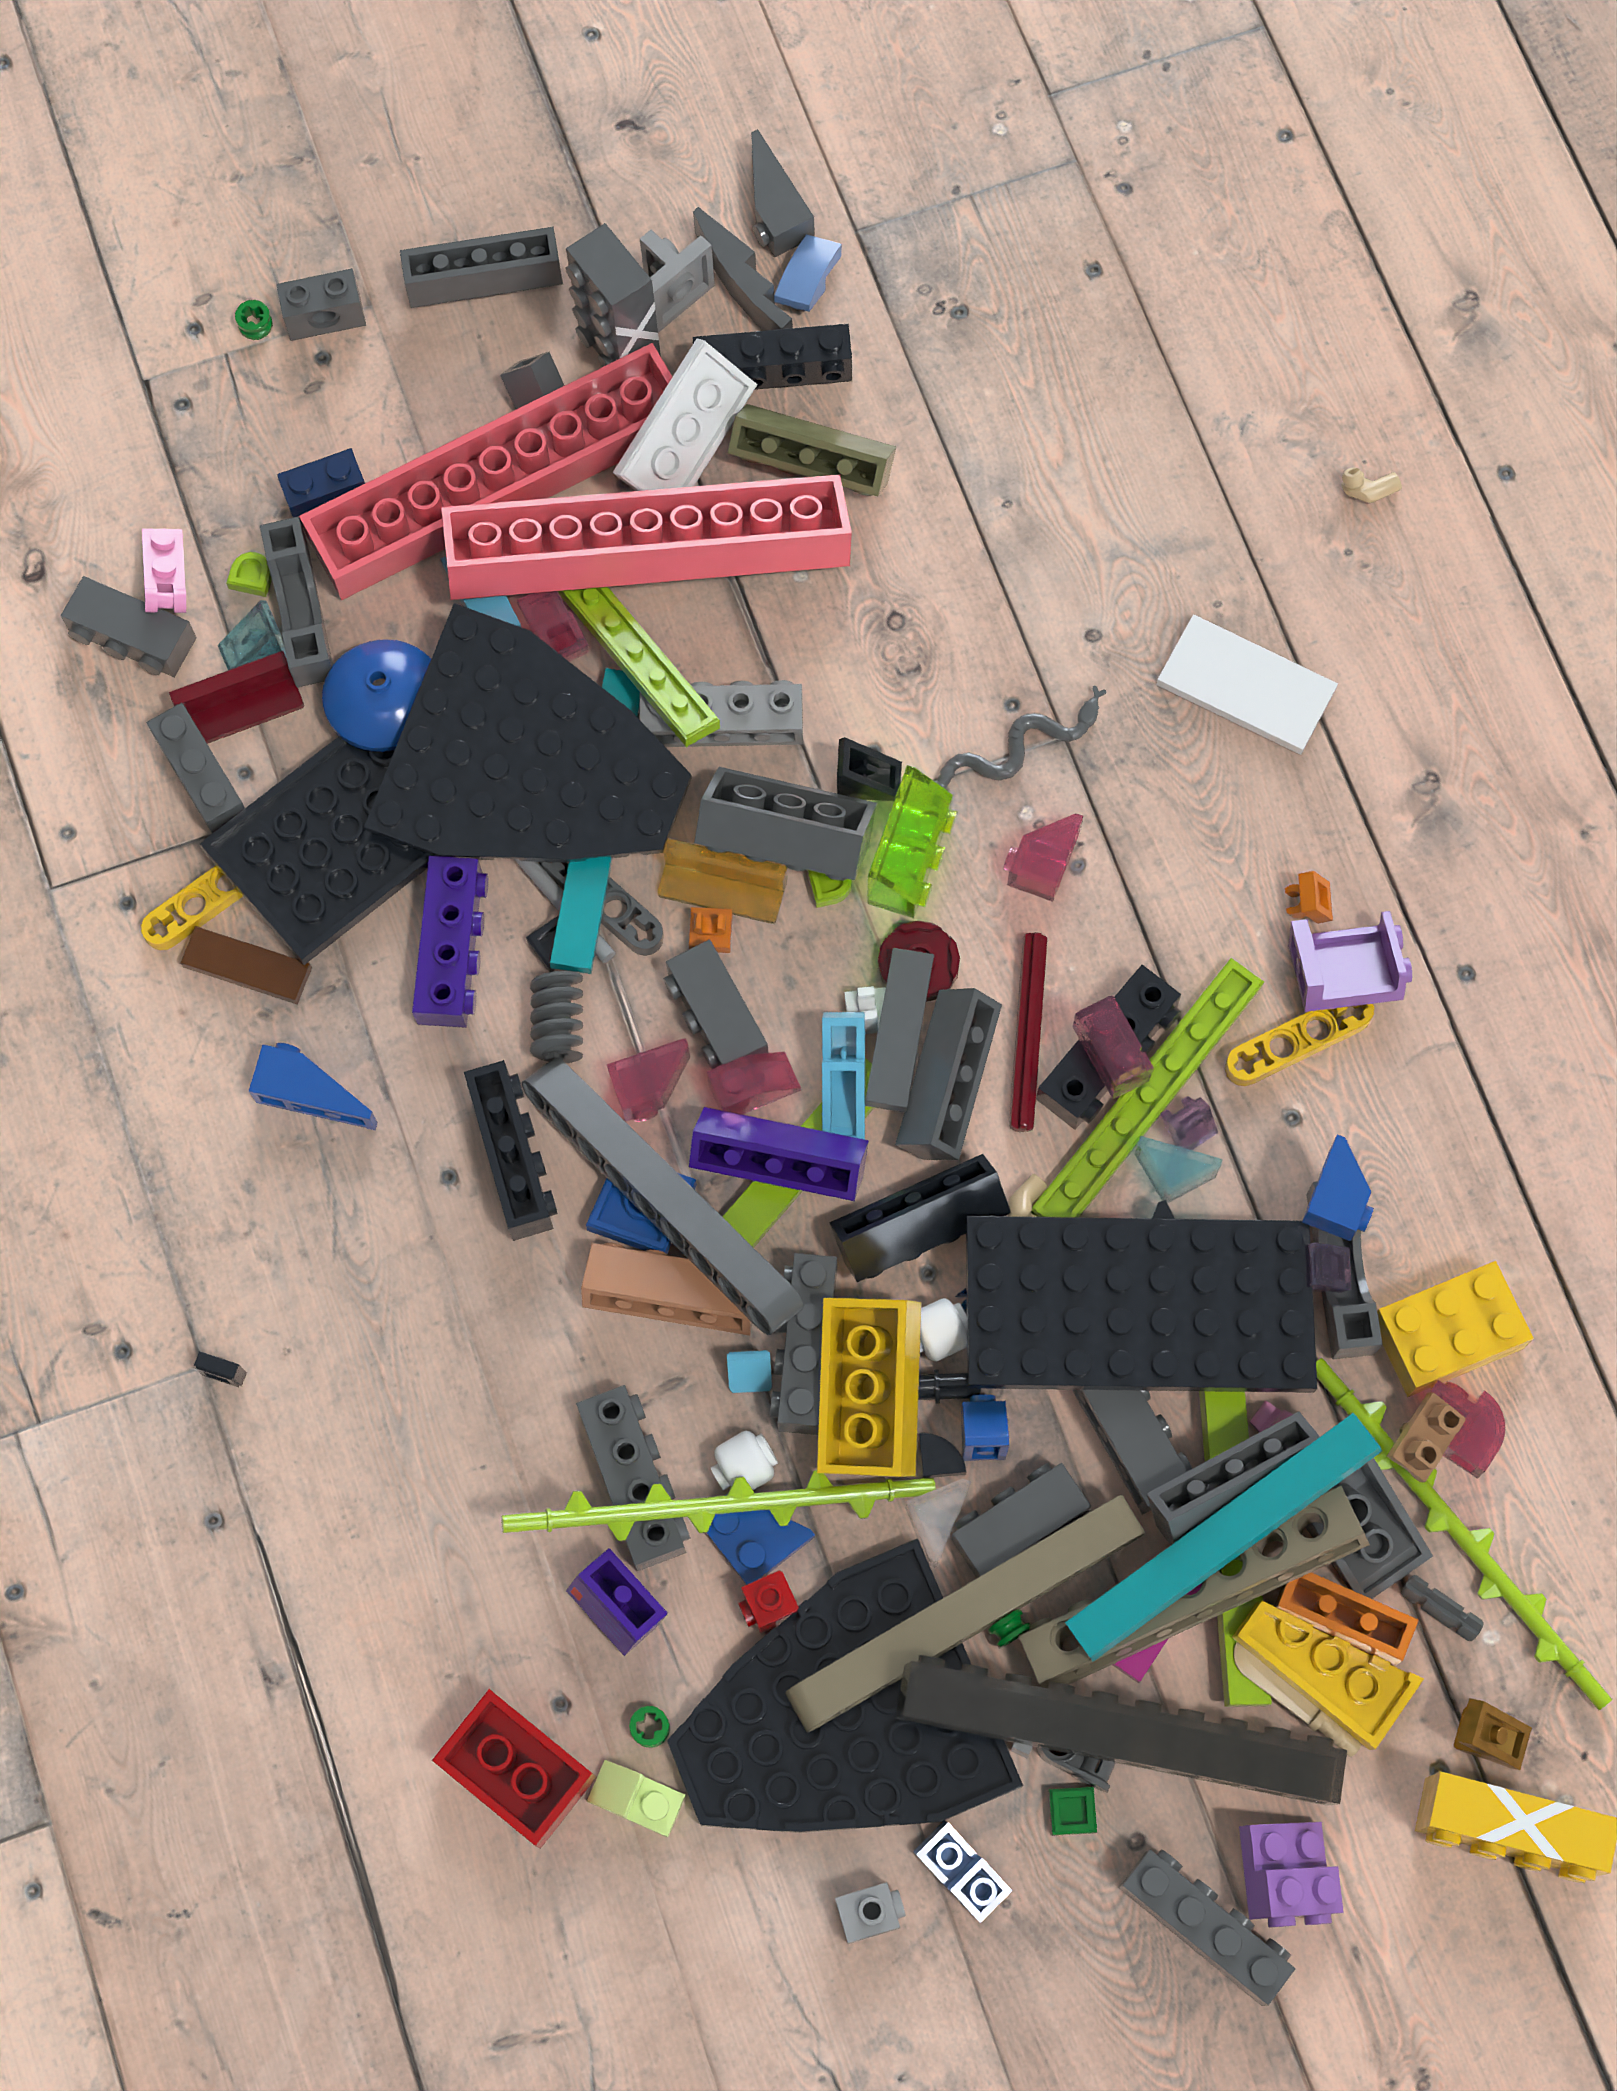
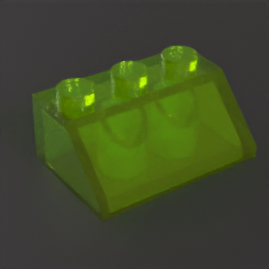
[867,765,958,919]

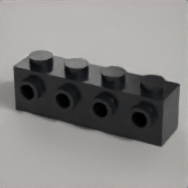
[692,323,852,390]
[1036,964,1181,1130]
[464,1060,558,1241]
[829,1154,1011,1282]

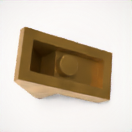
[1454,1698,1532,1770]

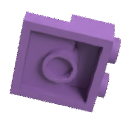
[1239,1822,1344,1928]

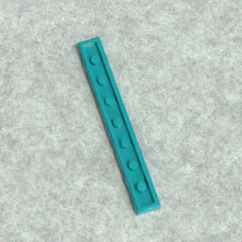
[550,668,640,974]
[1065,1413,1382,1661]

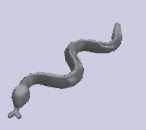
[932,686,1106,801]

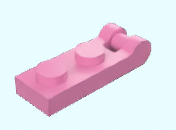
[142,529,186,613]

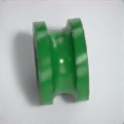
[235,300,273,340]
[987,1609,1031,1649]
[629,1706,670,1748]

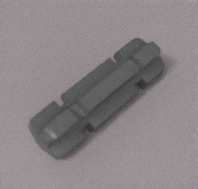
[1401,1575,1484,1641]

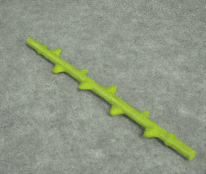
[1316,1358,1613,1710]
[501,1470,936,1541]

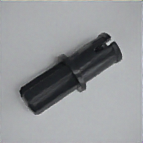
[918,1369,981,1404]

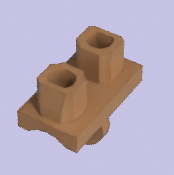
[1387,1392,1466,1482]

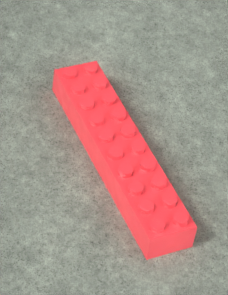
[299,343,672,600]
[441,475,852,600]

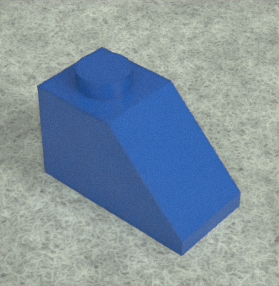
[1302,1134,1374,1241]
[961,1394,1009,1461]

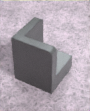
[500,351,565,409]

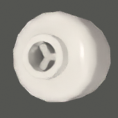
[920,1298,967,1361]
[711,1431,778,1490]

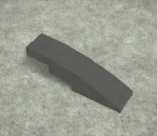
[693,207,793,331]

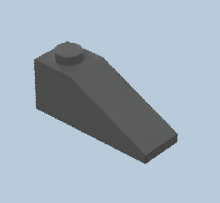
[751,129,815,257]

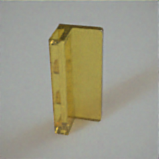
[658,838,788,924]

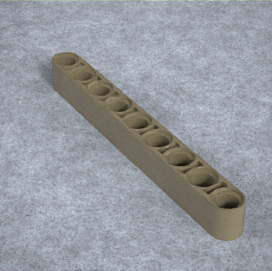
[785,1495,1146,1733]

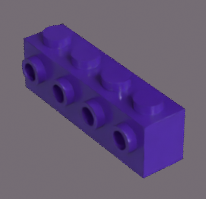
[412,856,488,1028]
[689,1107,869,1201]

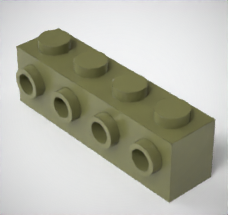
[728,404,896,497]

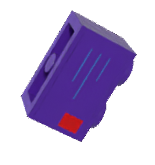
[566,1548,668,1656]

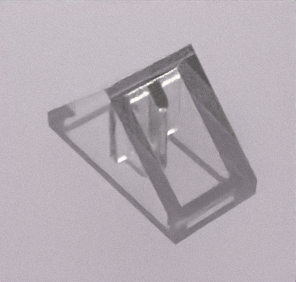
[905,1478,971,1568]

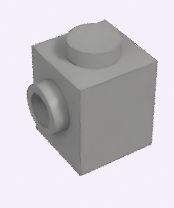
[835,1882,906,1944]

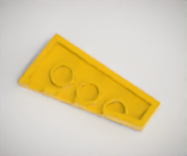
[1232,1601,1424,1750]

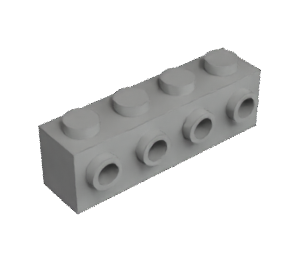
[640,680,803,747]

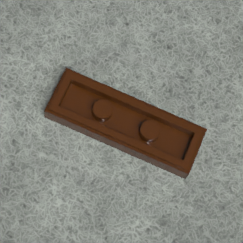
[180,926,312,1005]

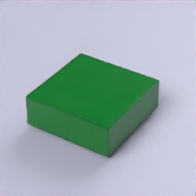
[1048,1787,1097,1836]

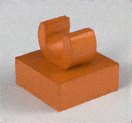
[1285,871,1333,924]
[689,907,733,953]

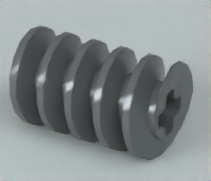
[530,971,583,1063]

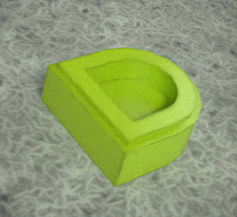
[226,552,272,597]
[807,870,852,908]

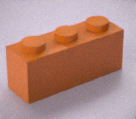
[1274,1572,1419,1667]

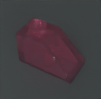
[1003,813,1084,902]
[607,1038,690,1122]
[707,1051,801,1115]

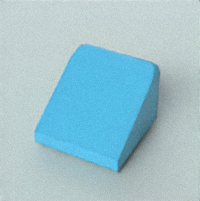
[727,1350,772,1393]

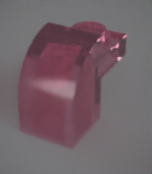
[517,591,589,662]
[1429,1380,1505,1479]

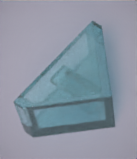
[218,600,287,670]
[1135,1136,1222,1203]

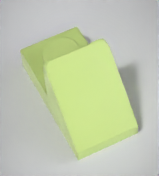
[587,1760,686,1837]

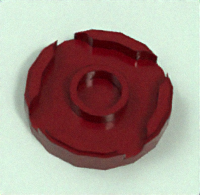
[878,921,960,1002]

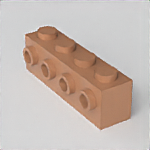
[581,1243,753,1336]

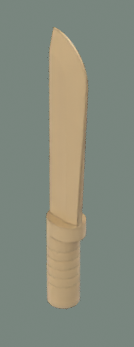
[1234,1642,1361,1757]

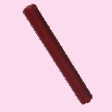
[1009,932,1048,1132]

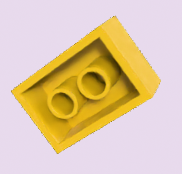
[1377,1261,1534,1398]

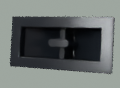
[837,737,902,801]

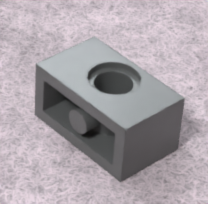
[276,268,366,341]

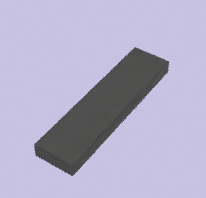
[865,948,934,1113]

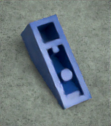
[249,1043,378,1130]

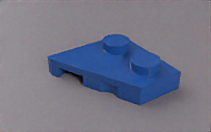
[706,1492,815,1585]

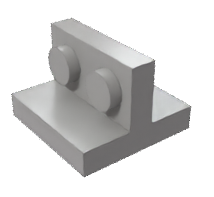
[640,229,715,333]

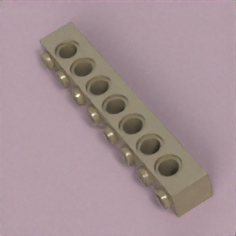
[1019,1486,1370,1694]

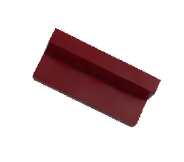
[169,651,305,744]

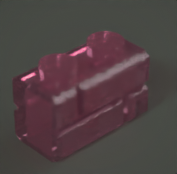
[1073,995,1154,1099]

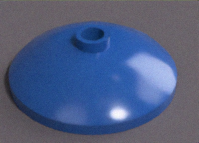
[322,639,431,752]

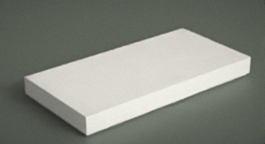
[613,338,757,491]
[1156,614,1338,755]

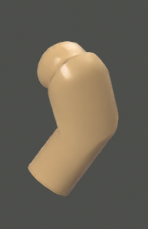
[1341,467,1402,503]
[1008,1174,1048,1217]

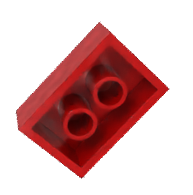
[432,1689,597,1849]

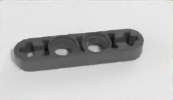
[539,862,664,956]

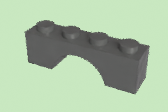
[259,517,333,688]
[1306,1181,1383,1360]

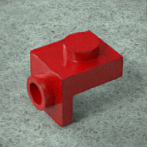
[738,1570,798,1634]

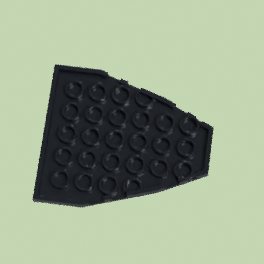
[364,603,692,863]
[667,1538,1023,1833]

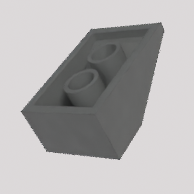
[1305,1458,1433,1599]

